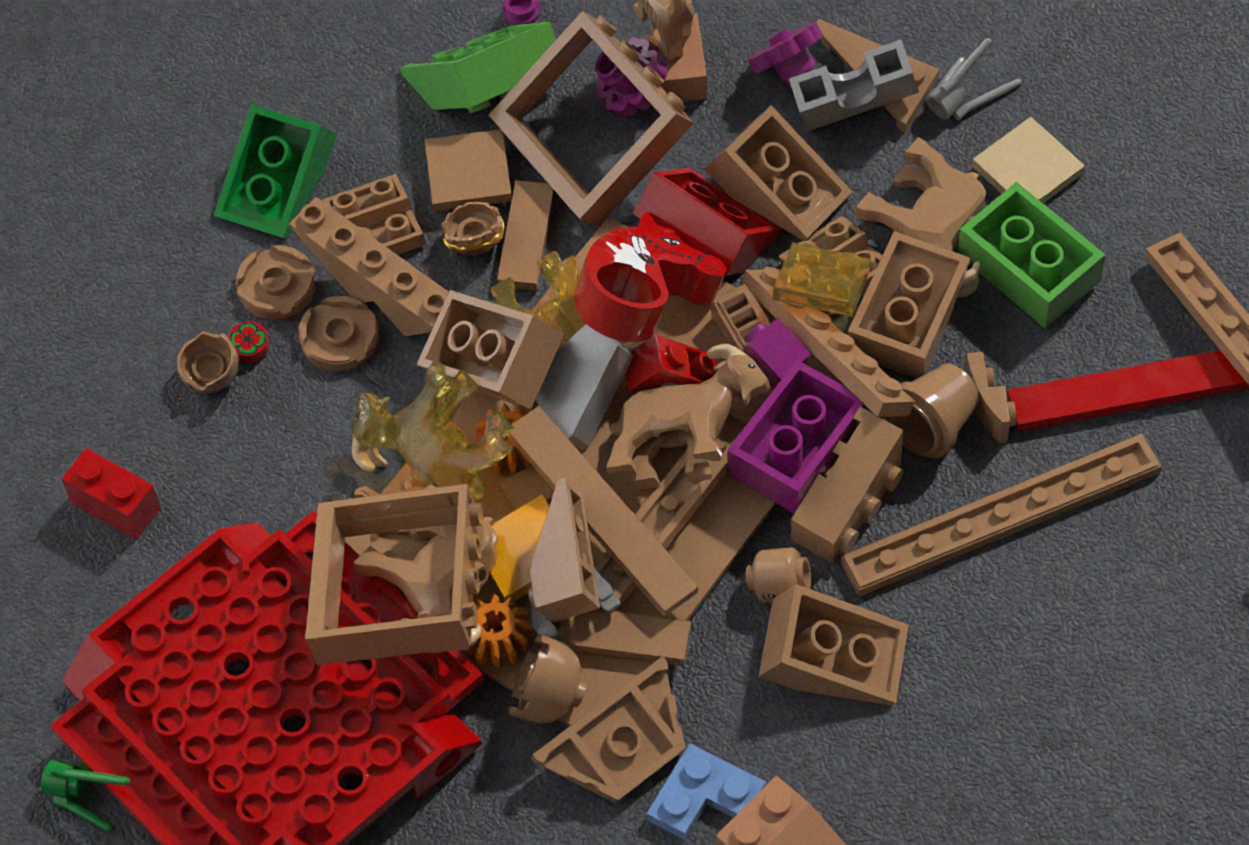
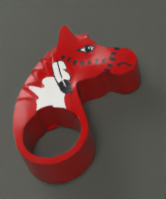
[574,212,727,342]

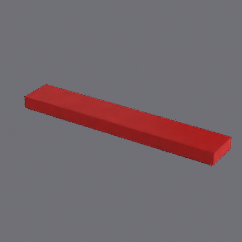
[1007,350,1249,432]

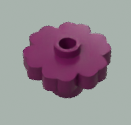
[747,21,823,89]
[595,37,668,117]

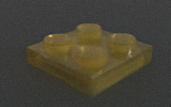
[772,243,871,317]

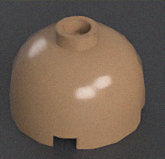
[509,633,587,724]

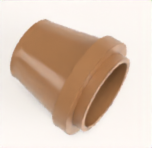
[886,364,980,458]

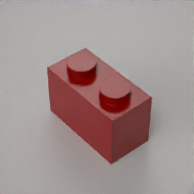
[61,448,161,540]

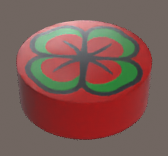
[228,321,270,363]

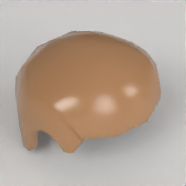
[177,331,239,393]

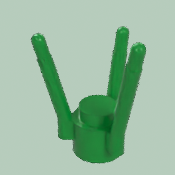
[41,759,130,832]

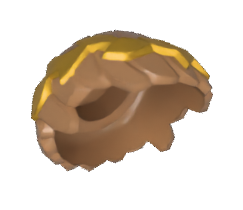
[441,202,504,256]

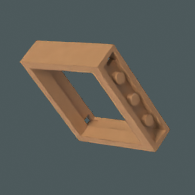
[489,11,694,227]
[305,484,483,665]

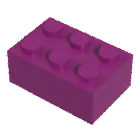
[727,360,867,514]

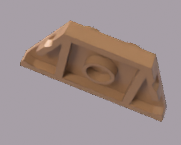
[530,656,686,803]

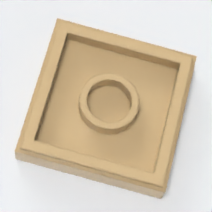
[972,117,1085,204]

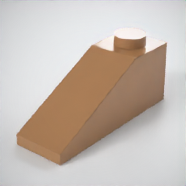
[528,478,600,623]

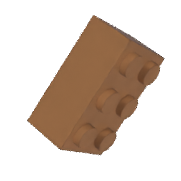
[416,290,564,410]

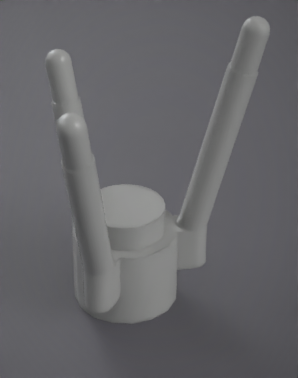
[926,38,1022,120]

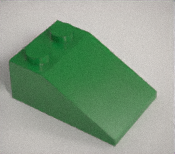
[213,104,337,239]

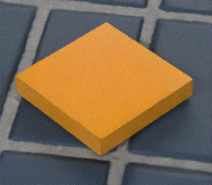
[490,495,549,601]

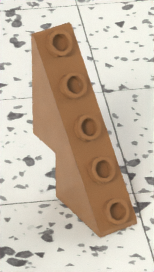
[289,197,449,337]

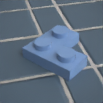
[647,743,766,840]

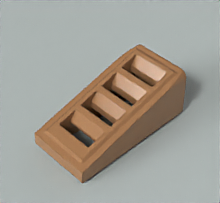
[711,284,770,351]

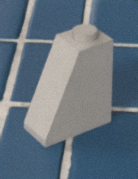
[535,324,634,451]

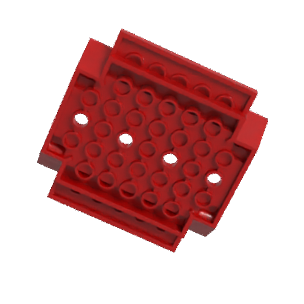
[50,511,484,845]

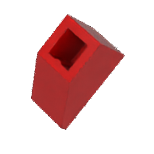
[625,334,717,394]

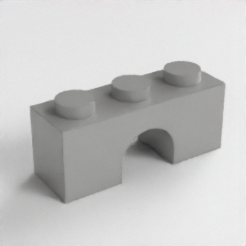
[789,39,919,131]

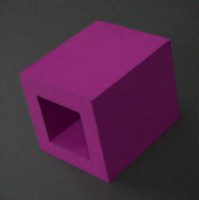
[743,318,811,390]

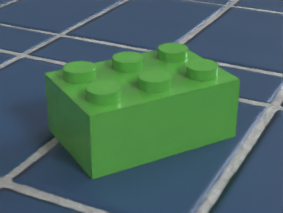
[958,182,1105,329]

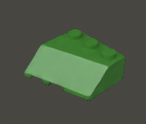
[399,22,556,113]

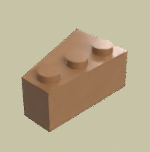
[791,406,904,564]

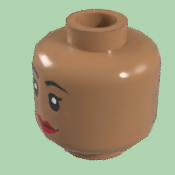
[746,547,811,605]

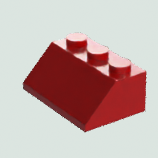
[633,167,783,277]

